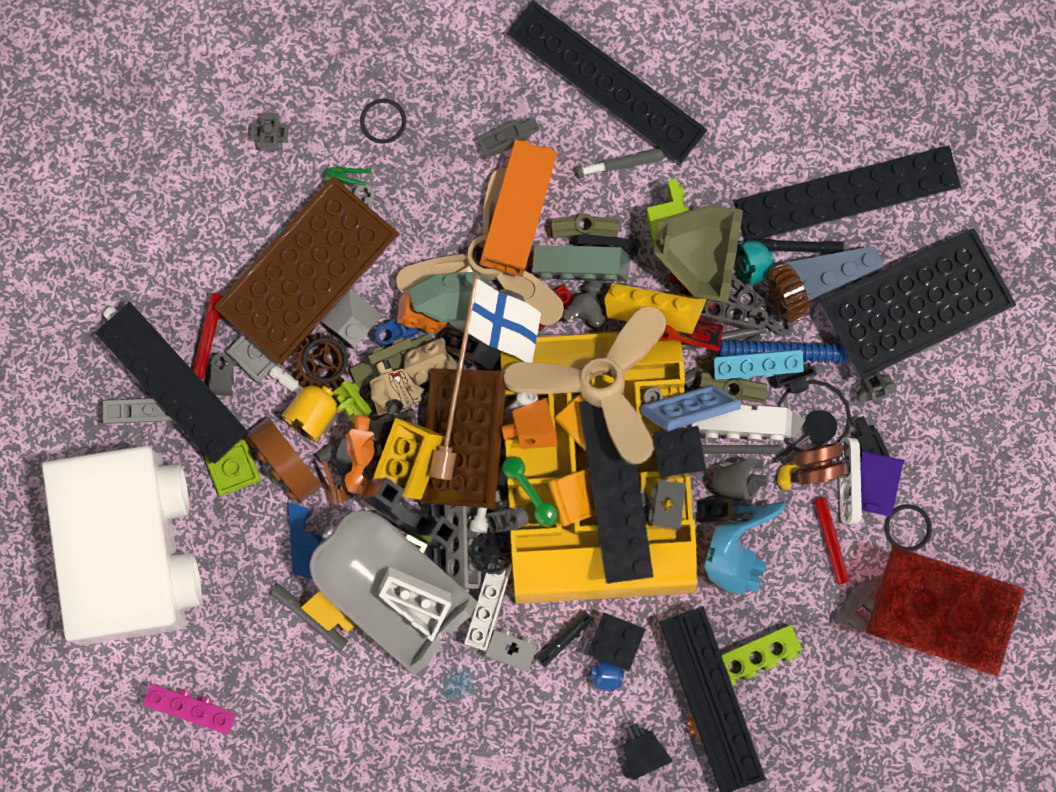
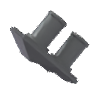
[835,580,885,633]

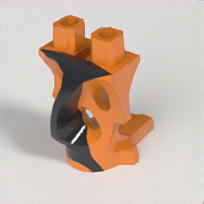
[336,414,374,495]

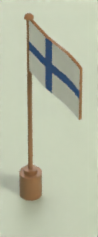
[429,274,541,480]

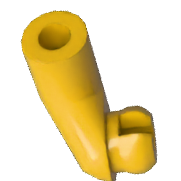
[777,460,802,490]

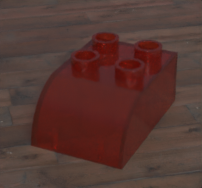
[865,545,1025,679]

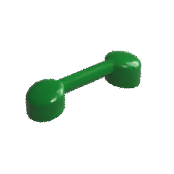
[502,456,558,527]

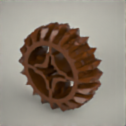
[766,262,810,322]
[291,333,351,389]

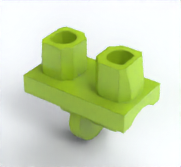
[333,380,373,422]

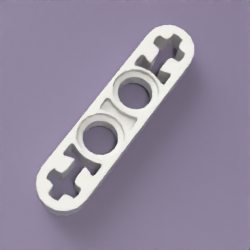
[839,437,862,525]

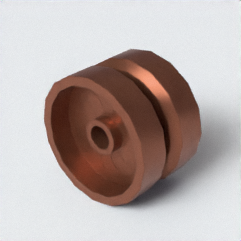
[793,442,848,485]

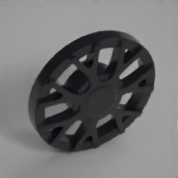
[470,534,512,574]

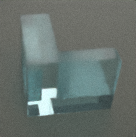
[443,671,474,701]

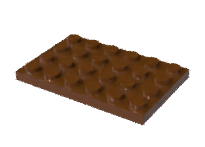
[419,368,506,509]

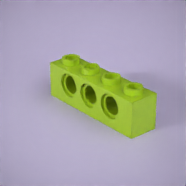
[722,625,802,685]

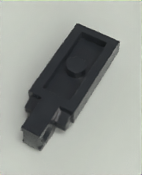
[577,235,639,255]
[854,416,890,457]

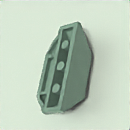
[408,272,492,322]

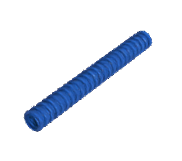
[718,339,849,364]

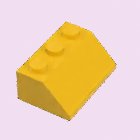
[373,418,445,500]

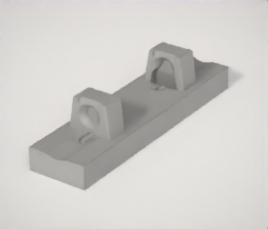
[103,399,174,424]

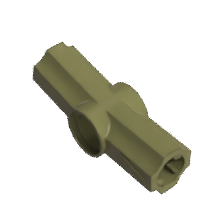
[551,214,619,238]

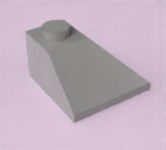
[321,289,382,349]

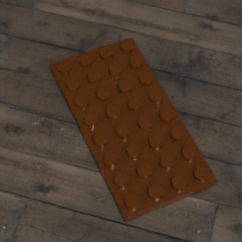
[214,176,400,366]

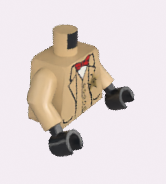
[370,360,429,416]

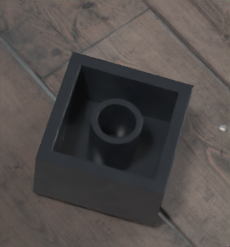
[652,425,706,480]
[587,612,646,672]

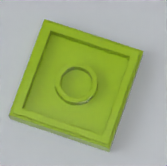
[204,439,262,497]

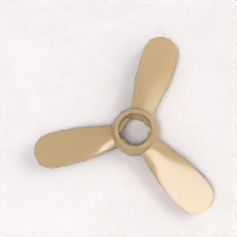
[396,168,564,326]
[504,307,666,464]

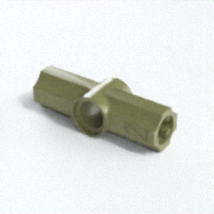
[697,371,767,403]

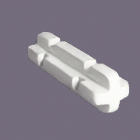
[269,366,306,395]

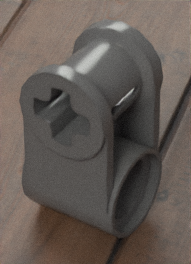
[209,353,234,396]

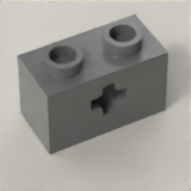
[649,480,687,531]

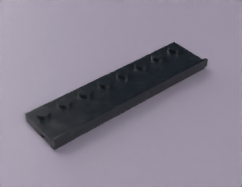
[95,301,250,464]
[579,396,654,584]
[659,606,767,792]

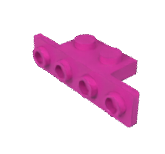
[143,684,236,735]

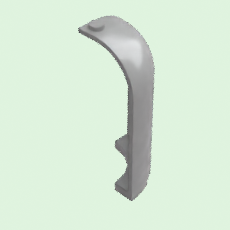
[310,511,478,675]

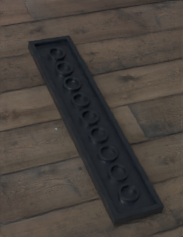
[506,0,708,166]
[736,145,961,241]

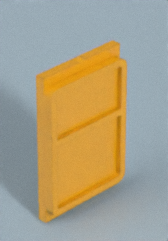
[548,468,595,526]

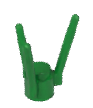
[326,166,373,206]

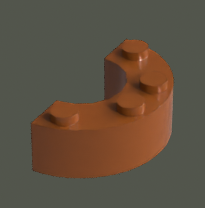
[245,417,322,503]

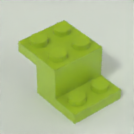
[646,178,689,259]

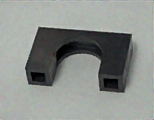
[360,477,460,549]

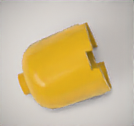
[281,385,338,442]

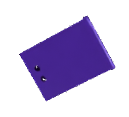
[860,451,905,517]

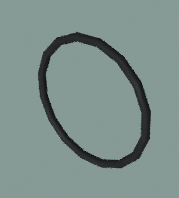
[777,380,852,452]

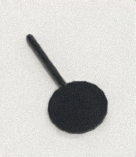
[773,410,837,463]

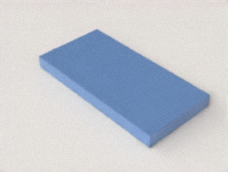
[640,385,741,431]

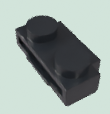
[774,362,817,394]

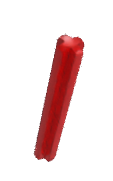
[193,293,223,380]
[814,497,849,585]

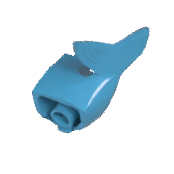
[704,501,786,595]

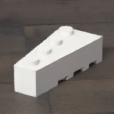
[692,405,792,442]

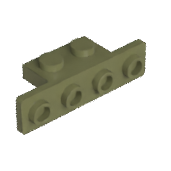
[350,334,435,389]

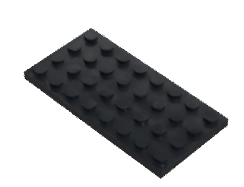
[818,228,1016,381]

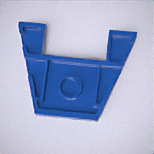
[289,503,324,579]

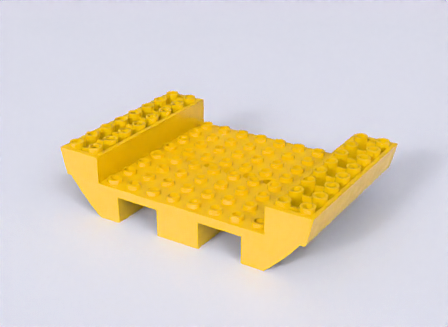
[501,330,697,604]

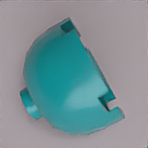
[736,241,775,286]

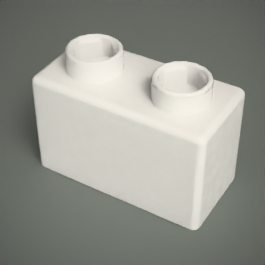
[42,446,202,646]

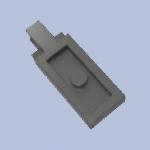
[477,118,539,159]

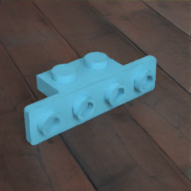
[714,349,804,380]

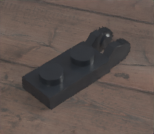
[698,498,752,523]

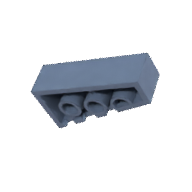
[786,246,884,303]

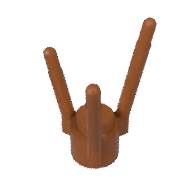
[316,460,351,505]

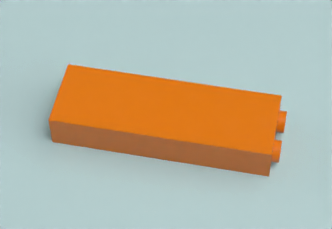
[479,140,558,277]

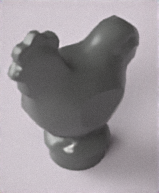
[563,281,606,329]

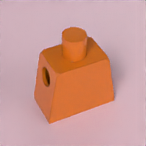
[501,398,557,449]

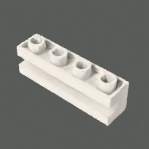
[465,559,513,652]

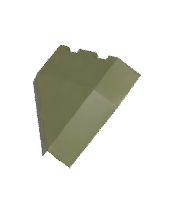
[654,205,743,302]

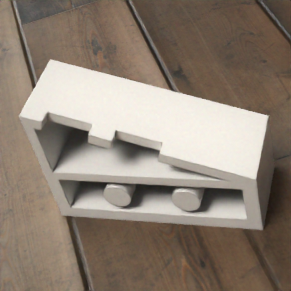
[379,567,452,642]

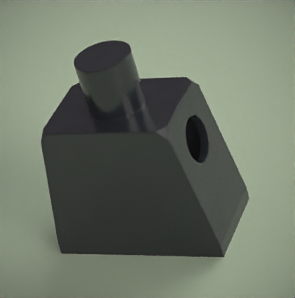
[623,723,673,781]

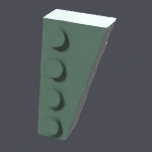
[532,245,630,282]

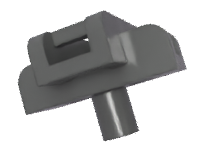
[250,112,289,151]
[855,373,897,405]

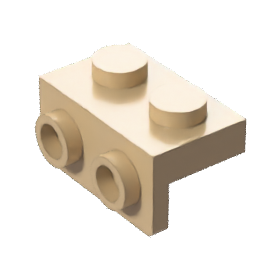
[404,338,457,385]

